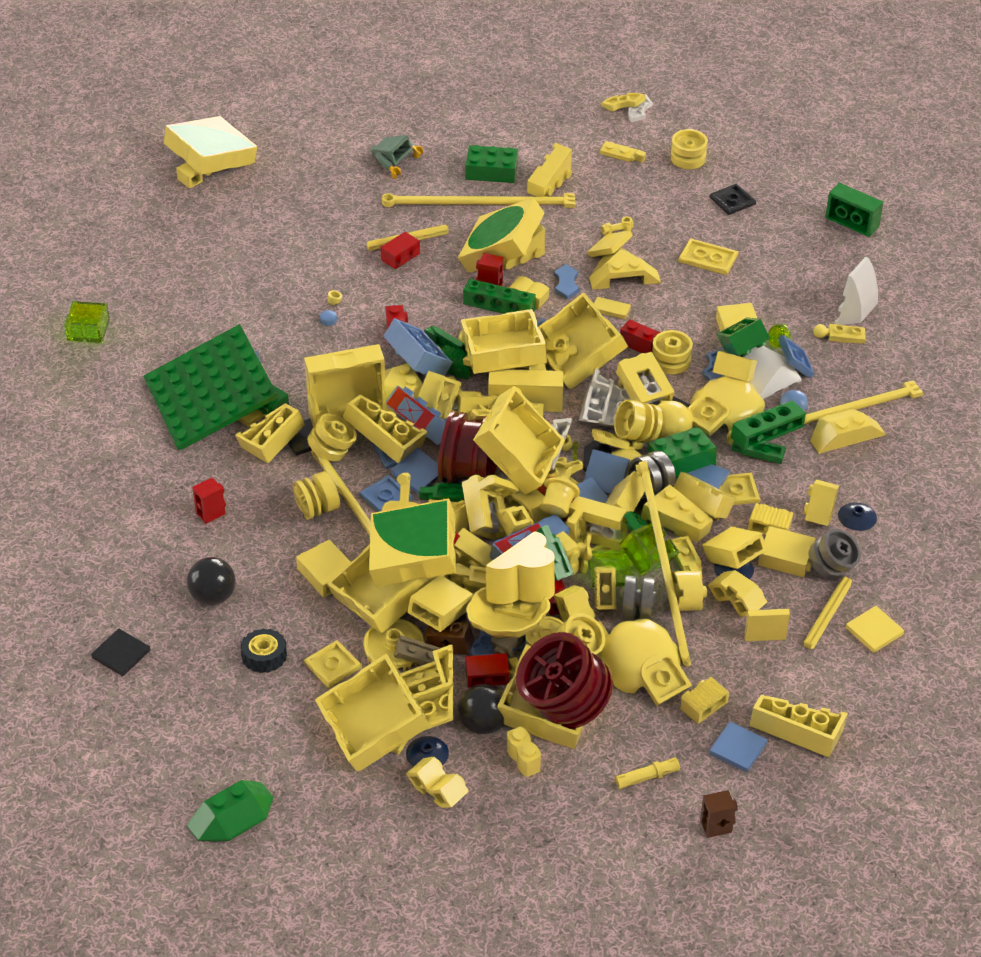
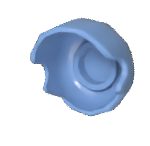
[780,389,808,411]

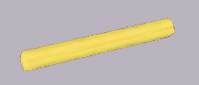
[367,224,448,251]
[803,576,852,650]

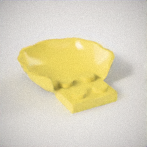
[688,376,765,436]
[466,587,550,638]
[601,619,692,706]

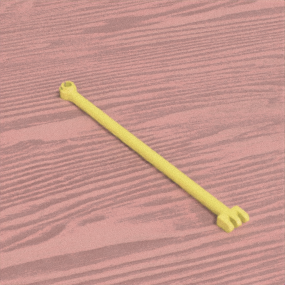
[382,193,576,208]
[726,381,924,445]
[311,449,371,536]
[636,460,691,667]

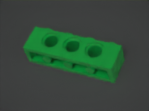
[463,279,536,314]
[731,400,806,451]

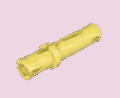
[615,757,680,790]

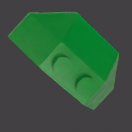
[187,780,274,842]

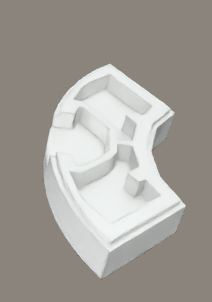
[628,94,653,122]

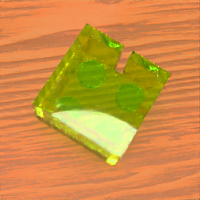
[64,301,110,343]
[620,523,680,576]

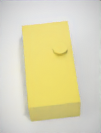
[488,369,563,412]

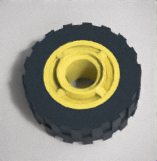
[241,628,287,673]

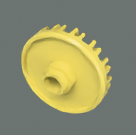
[363,619,425,671]

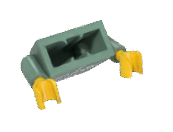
[371,135,423,179]

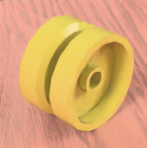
[671,129,708,169]
[652,330,693,374]
[307,413,357,462]
[554,613,605,655]

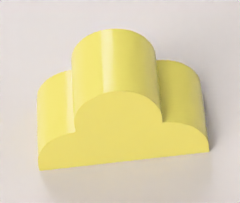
[486,531,555,604]

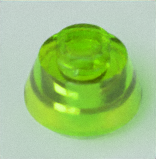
[768,324,791,348]

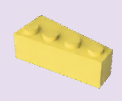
[343,394,428,463]
[749,695,848,758]

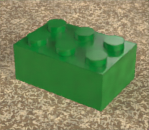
[465,145,518,183]
[825,182,884,237]
[716,317,770,357]
[648,427,717,478]

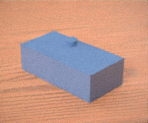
[383,318,453,376]

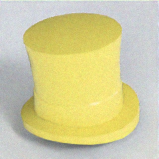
[540,477,580,518]

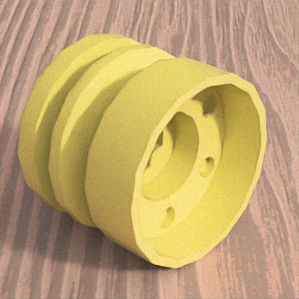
[614,399,663,443]
[293,471,340,520]

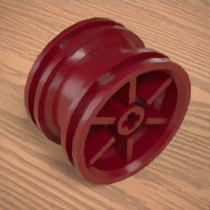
[438,410,497,484]
[516,632,613,729]

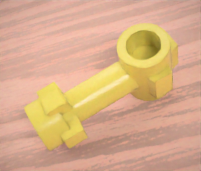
[601,216,633,235]

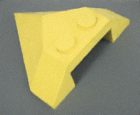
[589,247,661,290]
[384,363,423,414]
[457,391,538,422]

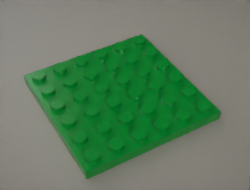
[143,324,279,450]

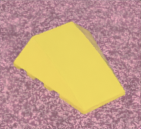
[400,644,453,731]

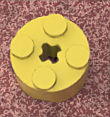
[668,570,707,612]

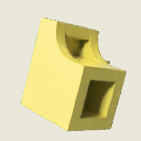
[496,505,534,536]

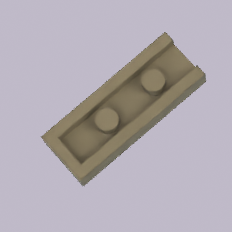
[394,635,440,665]

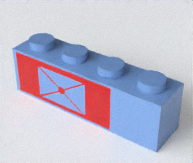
[386,385,447,446]
[490,514,570,560]

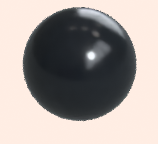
[187,557,236,605]
[458,684,509,734]

